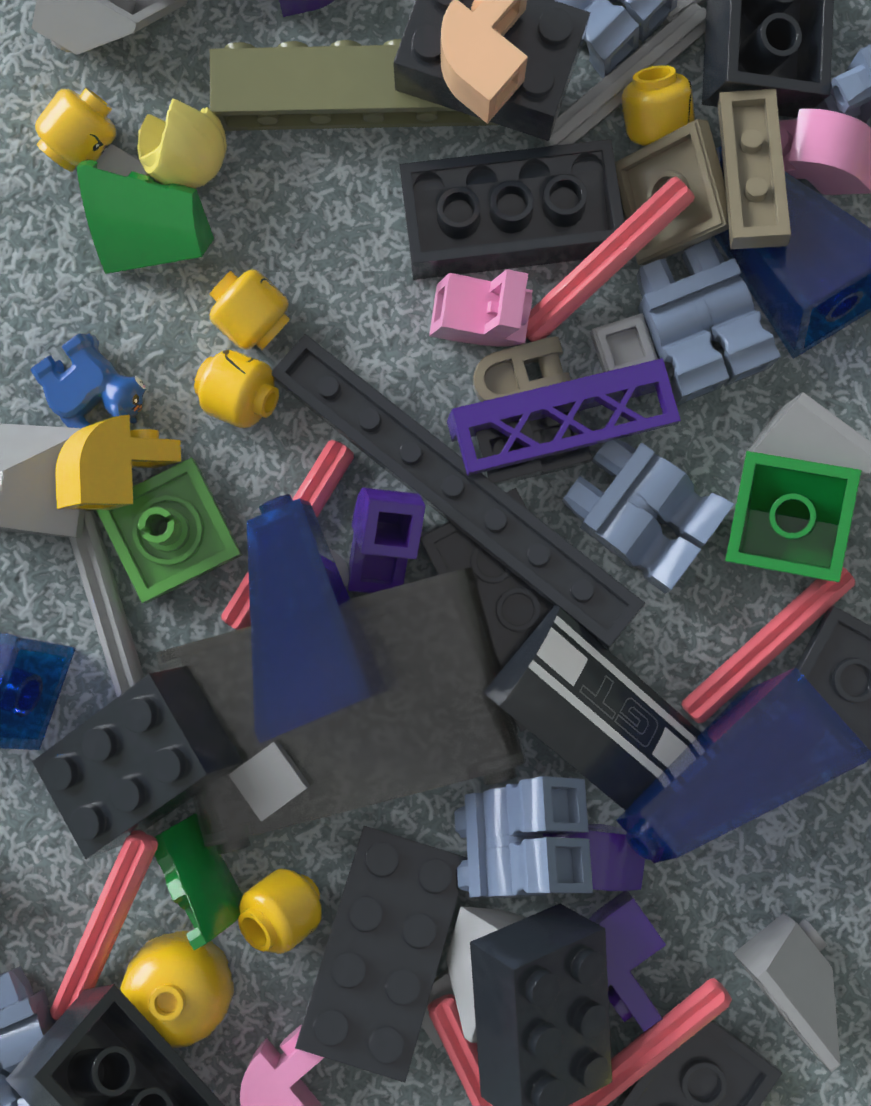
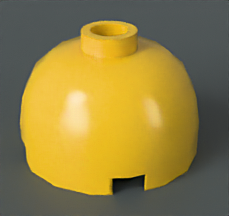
[120,931,234,1048]

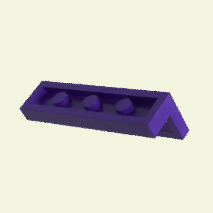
[447,358,681,476]

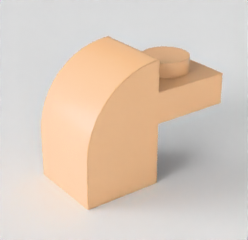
[441,0,528,124]

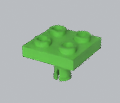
[96,457,243,604]

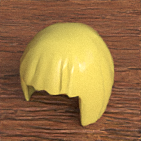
[137,99,227,188]

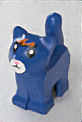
[31,333,146,428]

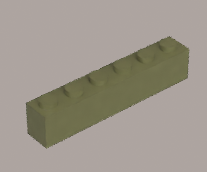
[209,39,498,131]

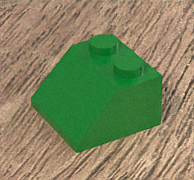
[725,451,862,582]

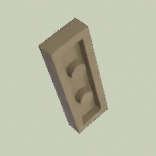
[718,89,791,249]

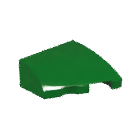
[77,160,214,274]
[154,812,243,950]

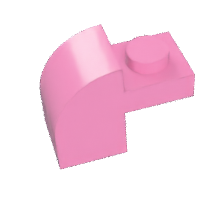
[779,109,871,195]
[429,269,533,347]
[240,1025,324,1106]

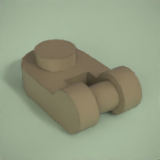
[473,336,571,401]

